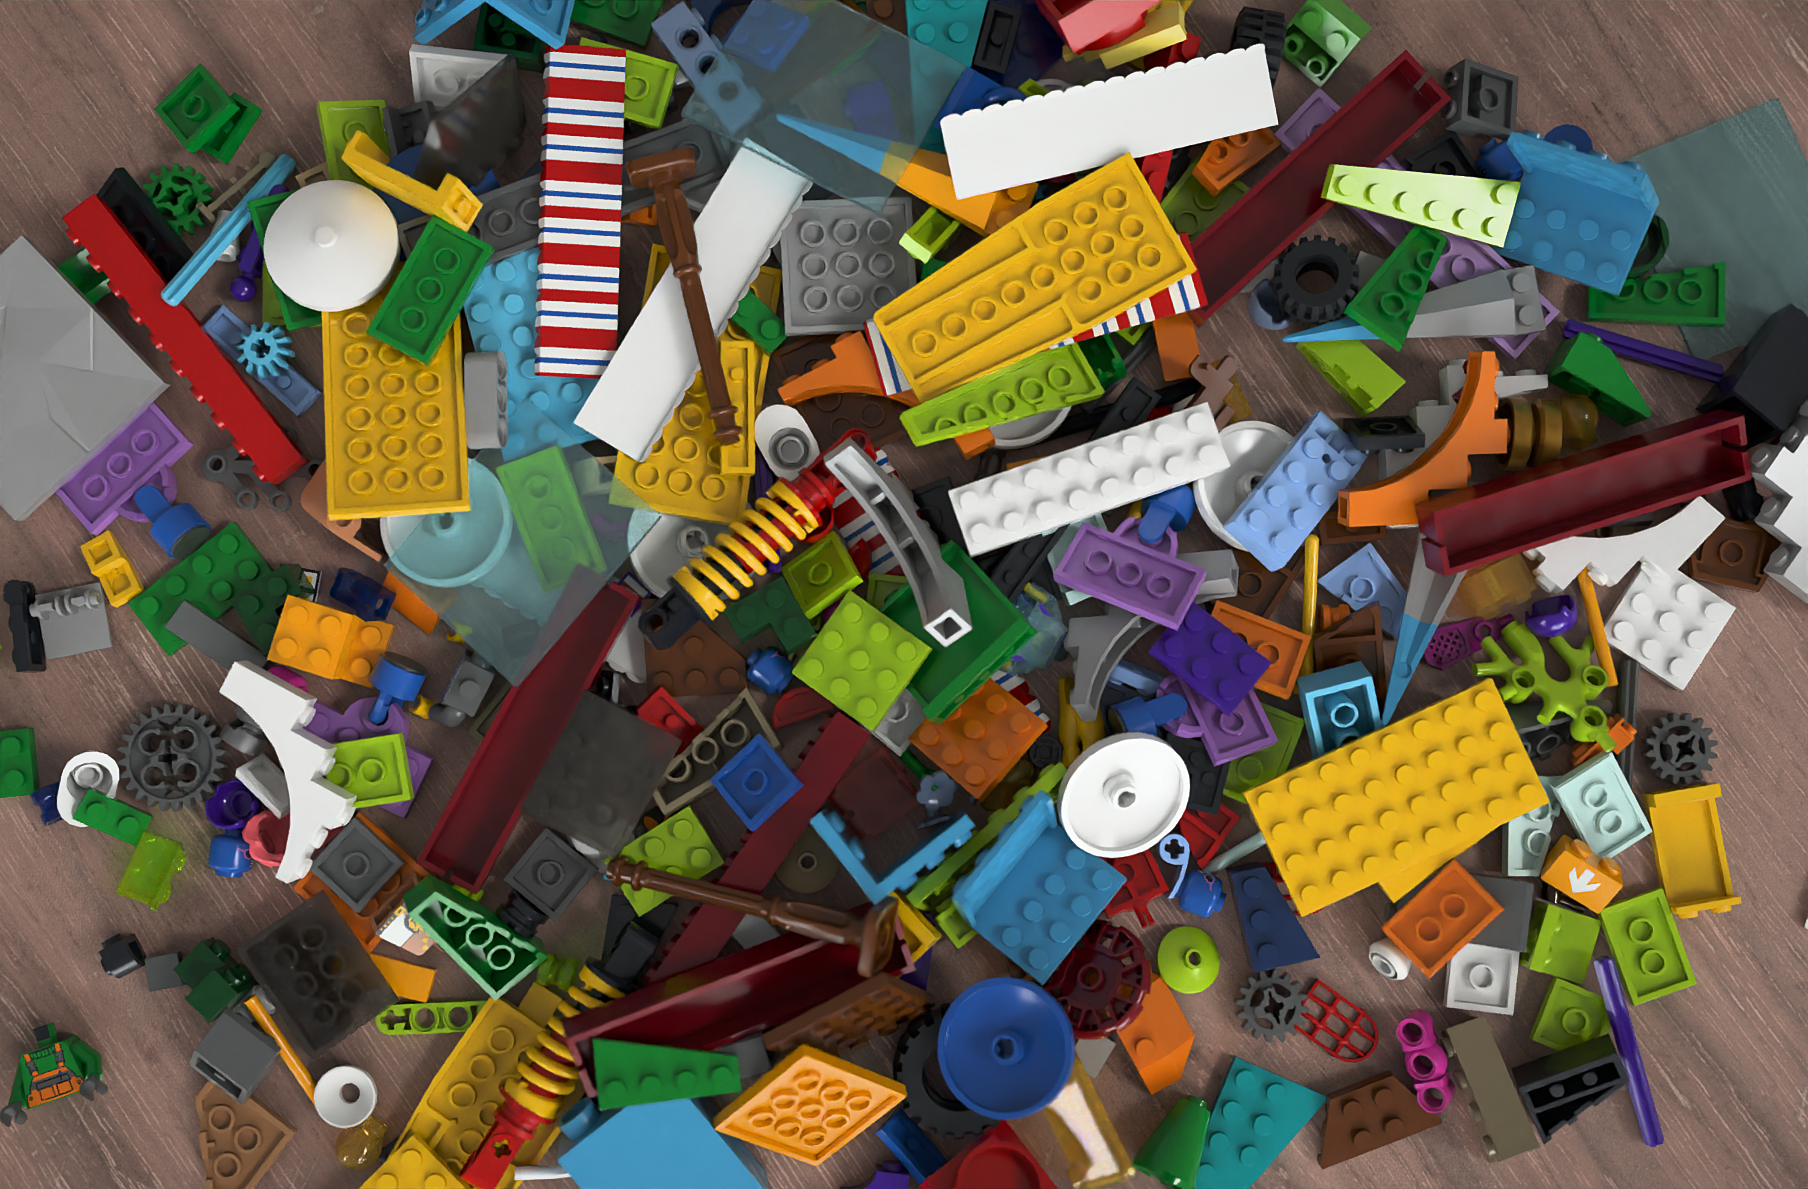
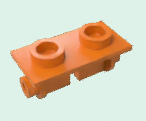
[1569,713,1637,767]

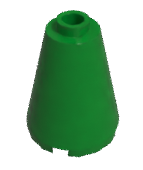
[1131,1095,1211,1189]

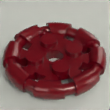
[1036,920,1152,1040]

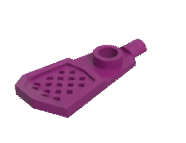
[1423,613,1515,671]

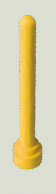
[1292,534,1319,694]

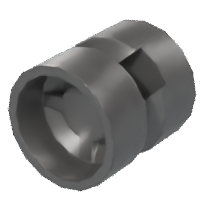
[220,705,268,757]

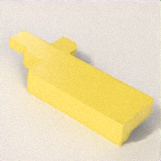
[1062,2,1187,69]

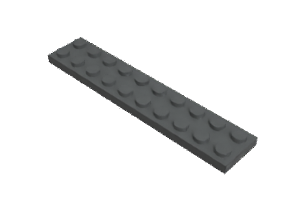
[397,111,730,267]

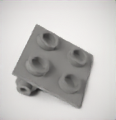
[29,582,113,660]

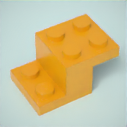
[267,595,396,689]

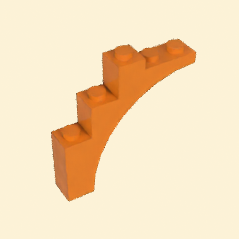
[777,331,996,460]
[1338,350,1511,527]

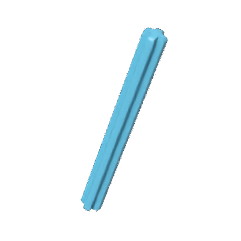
[161,154,296,306]

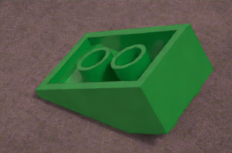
[1542,332,1652,427]

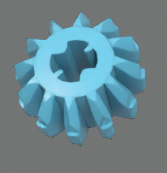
[235,322,295,380]

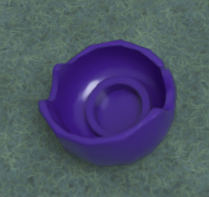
[1525,595,1578,637]
[205,779,262,830]

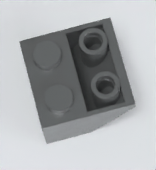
[189,1007,281,1105]

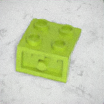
[1519,900,1601,984]

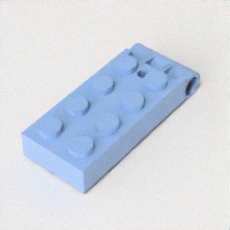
[1223,409,1368,572]

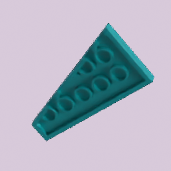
[904,0,988,153]
[1195,1055,1326,1189]

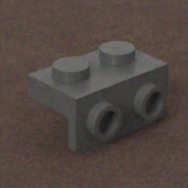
[382,100,442,161]

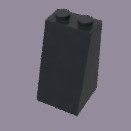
[1695,303,1808,450]

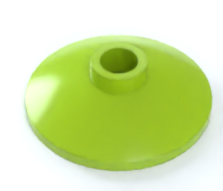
[1156,926,1220,994]

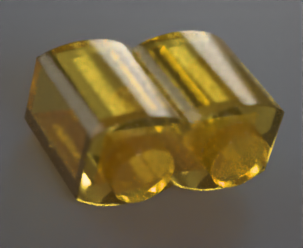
[1457,553,1538,621]

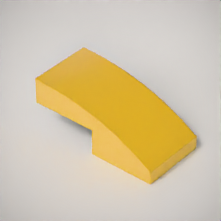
[80,530,145,608]

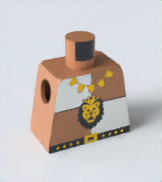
[369,872,445,955]

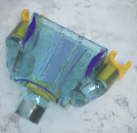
[999,582,1069,675]

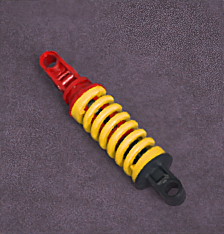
[638,428,877,650]
[459,920,659,1189]

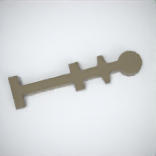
[195,152,276,224]

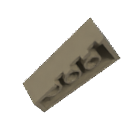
[647,687,785,817]
[1440,1015,1540,1162]

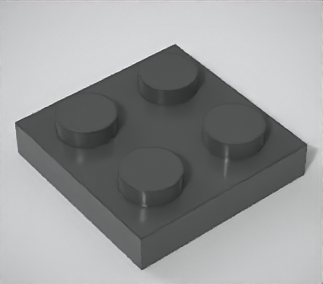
[310,817,406,913]
[503,827,599,921]

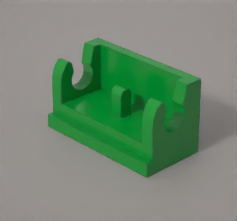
[1077,333,1128,388]

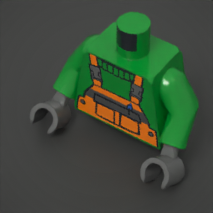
[0,1022,108,1127]

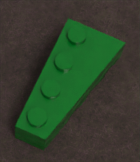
[403,874,548,1001]

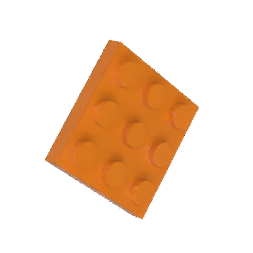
[907,678,1048,803]
[293,812,437,954]

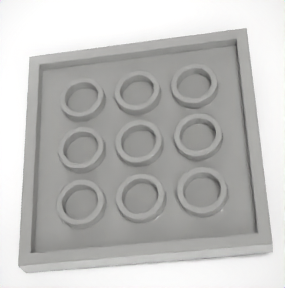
[780,197,916,336]

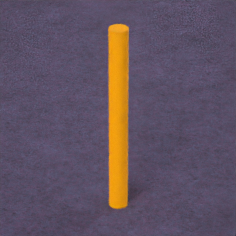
[1577,567,1618,687]
[243,994,317,1105]

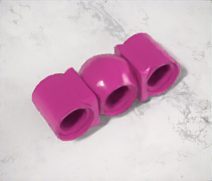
[1396,1009,1455,1113]

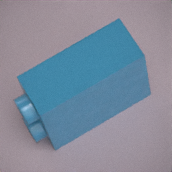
[557,1097,769,1189]

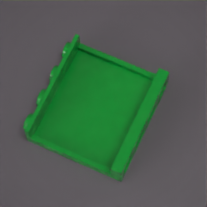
[878,540,1038,724]

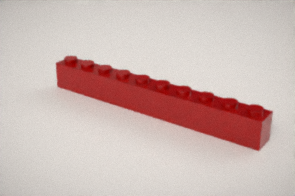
[62,194,309,485]

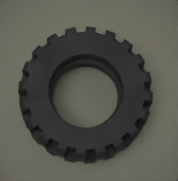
[893,1003,1001,1140]

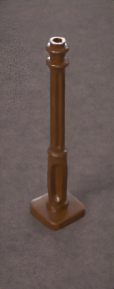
[626,148,743,446]
[606,855,899,978]

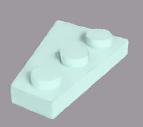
[1502,775,1562,877]

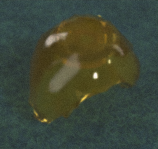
[976,757,1038,812]

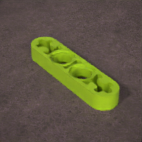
[375,999,488,1035]

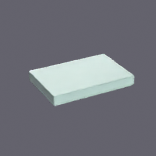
[1550,750,1653,858]

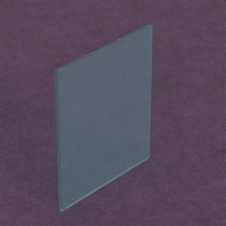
[681,0,966,215]
[1618,98,1808,360]
[384,397,662,687]

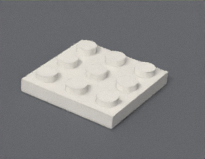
[1603,564,1736,691]

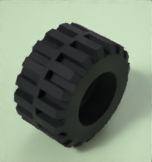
[1228,6,1287,89]
[1273,235,1360,328]

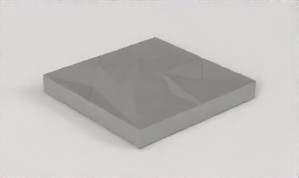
[0,235,171,521]

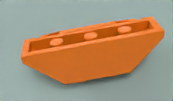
[1086,963,1195,1095]

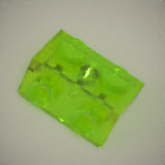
[115,829,187,911]

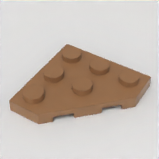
[195,1080,298,1189]

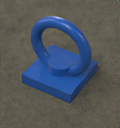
[933,66,1027,131]

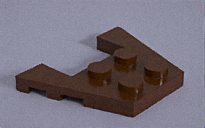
[1680,493,1782,593]

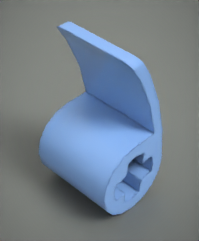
[1155,832,1190,899]

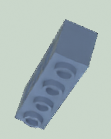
[651,1,763,140]

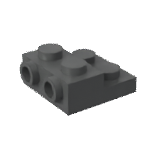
[1440,59,1519,141]

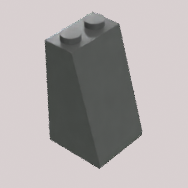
[1384,868,1534,952]

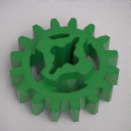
[142,163,215,237]

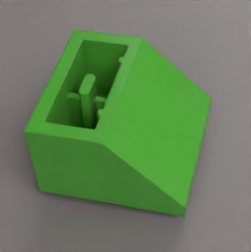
[1283,0,1372,88]

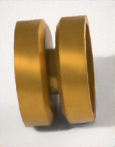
[1495,397,1563,471]

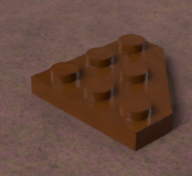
[641,597,748,697]

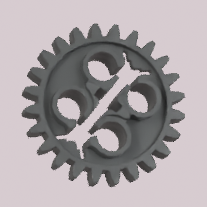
[117,704,230,812]

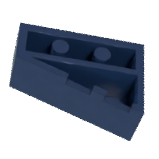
[1226,861,1321,973]

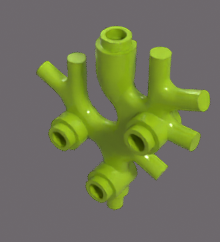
[1471,620,1617,753]

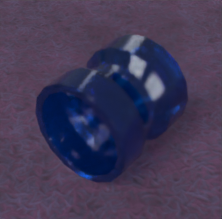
[30,781,63,826]

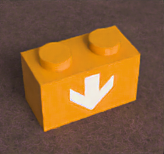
[1540,834,1623,914]

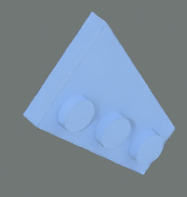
[1317,543,1407,641]

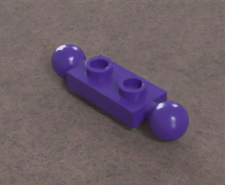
[229,184,290,302]

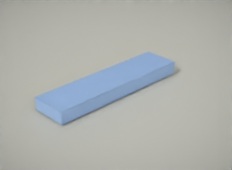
[203,305,322,417]

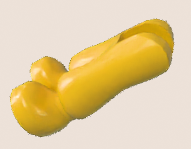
[1058,676,1106,768]

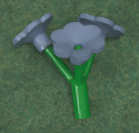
[900,750,977,830]

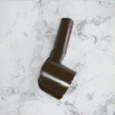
[1541,882,1586,913]

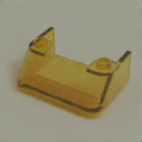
[1043,1050,1137,1189]

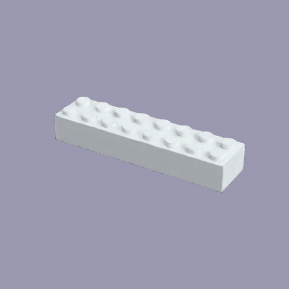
[948,402,1230,558]

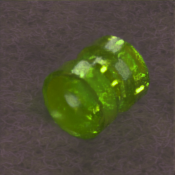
[536,951,578,992]

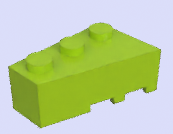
[1295,318,1406,418]

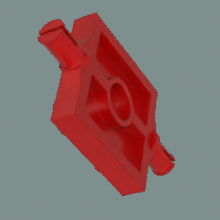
[1099,848,1169,929]

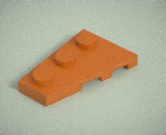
[1192,127,1282,197]

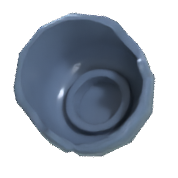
[1247,278,1292,330]

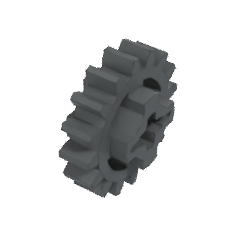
[1641,712,1718,785]
[1234,968,1309,1043]

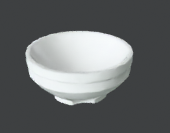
[314,1065,377,1128]

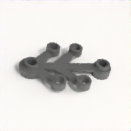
[202,426,324,512]

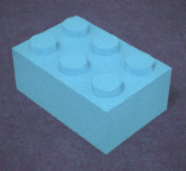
[1296,661,1381,759]

